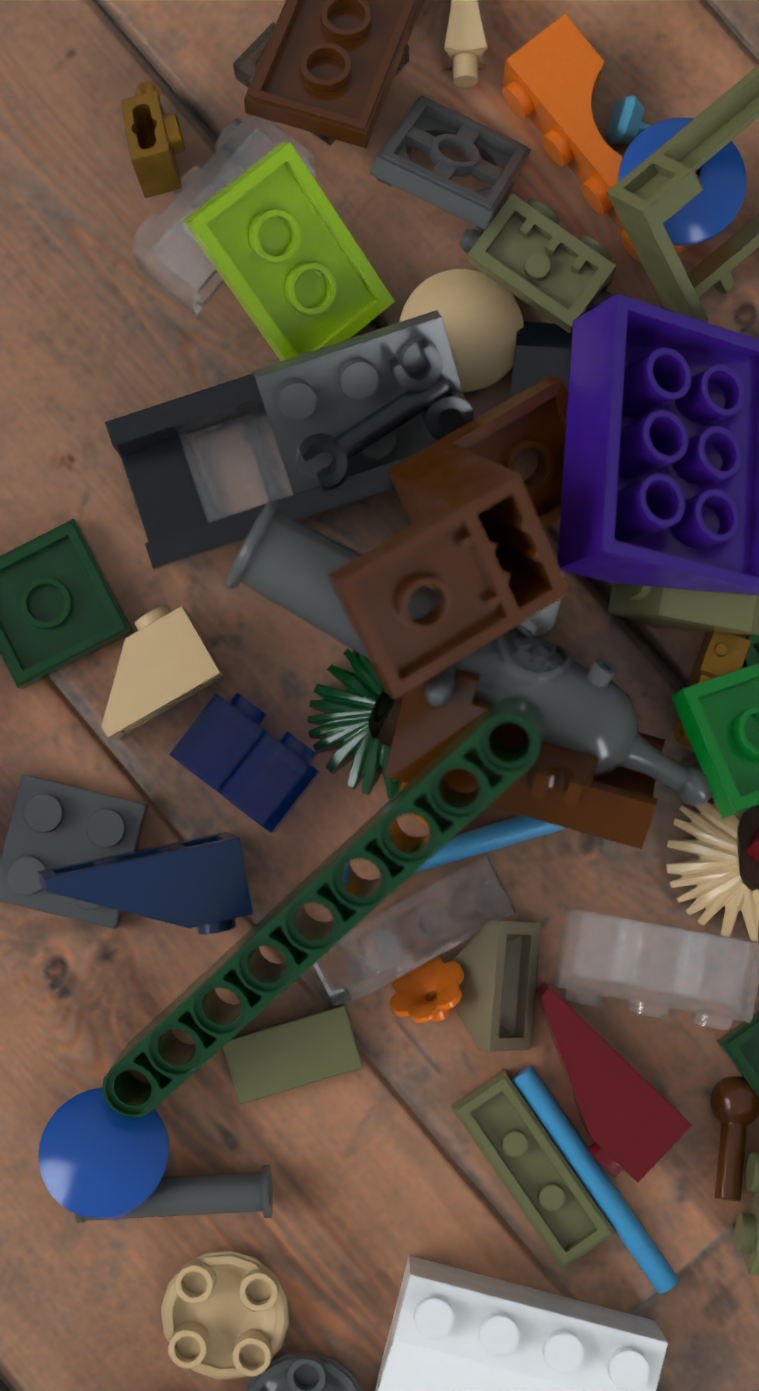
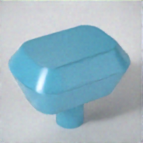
[606,95,650,144]

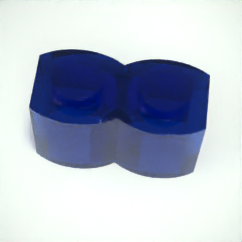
[169,692,321,833]

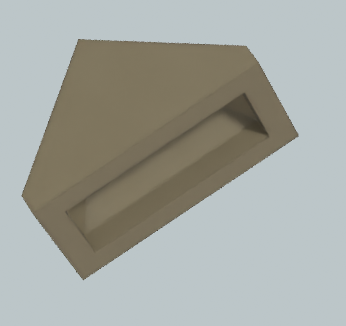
[452,920,541,1052]

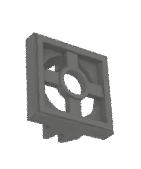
[370,96,531,231]

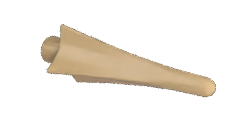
[443,0,488,88]

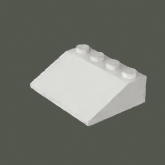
[374,1256,668,1391]

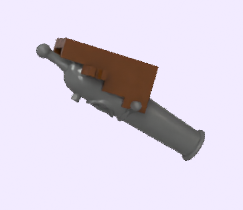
[226,499,712,849]

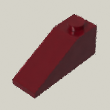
[536,982,692,1183]

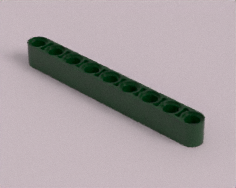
[102,697,545,1118]

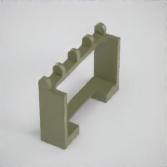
[606,65,759,322]

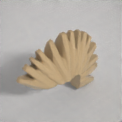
[666,796,759,941]

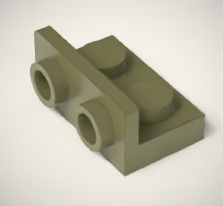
[467,193,616,333]

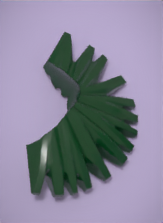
[307,649,402,799]

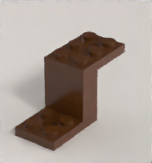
[328,375,570,699]

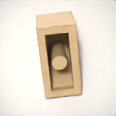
[101,604,225,740]

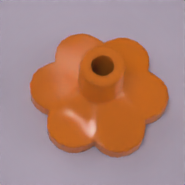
[389,956,465,1023]

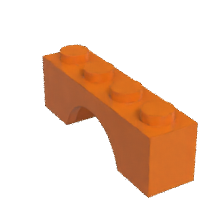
[502,14,697,263]

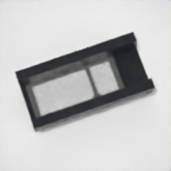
[105,373,412,570]

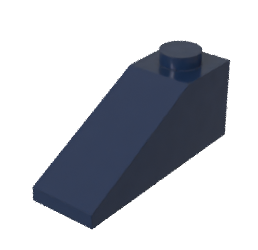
[38,832,253,934]

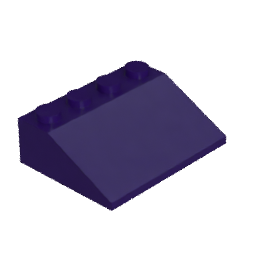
[557,293,759,595]

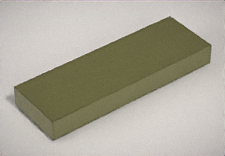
[451,1069,615,1270]

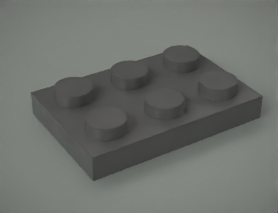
[253,310,467,494]

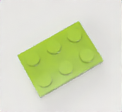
[183,142,395,361]

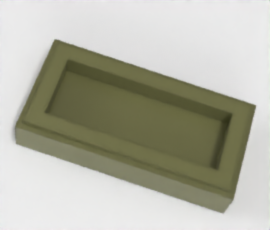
[223,1003,363,1105]

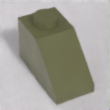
[608,583,759,635]

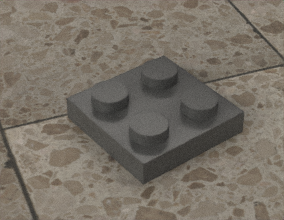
[0,774,148,929]

